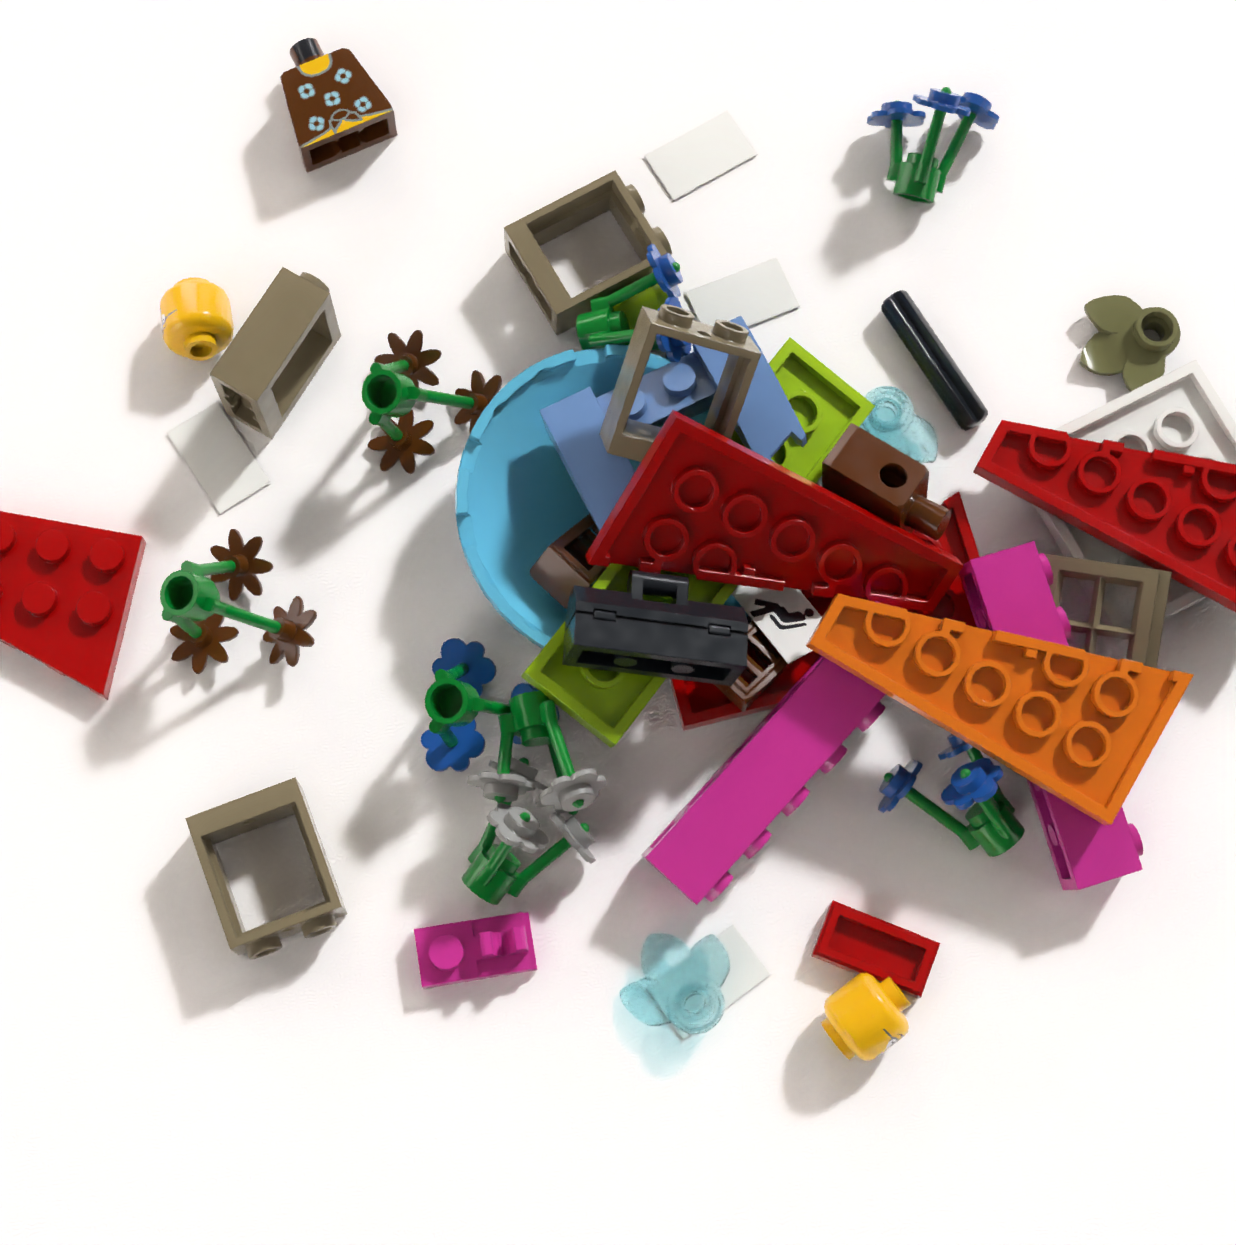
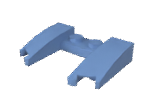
[539,316,807,531]

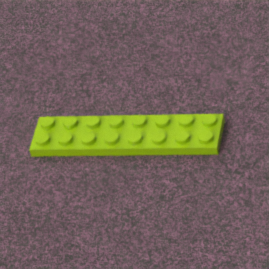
[521,337,875,748]

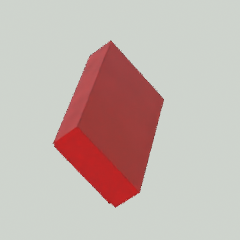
[811,900,940,999]

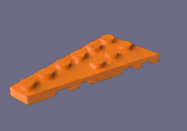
[806,594,1194,825]

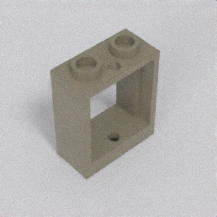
[503,170,672,335]
[210,267,341,440]
[599,304,762,462]
[185,777,347,959]

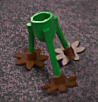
[361,330,502,474]
[160,529,317,674]

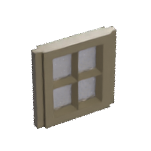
[1038,553,1172,668]

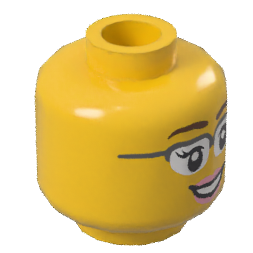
[160,277,234,361]
[821,973,911,1061]

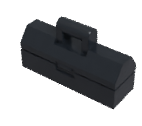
[562,570,748,686]

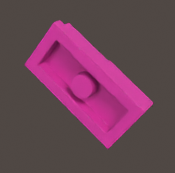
[414,912,537,989]

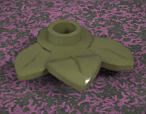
[1079,295,1181,392]

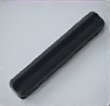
[881,290,988,431]

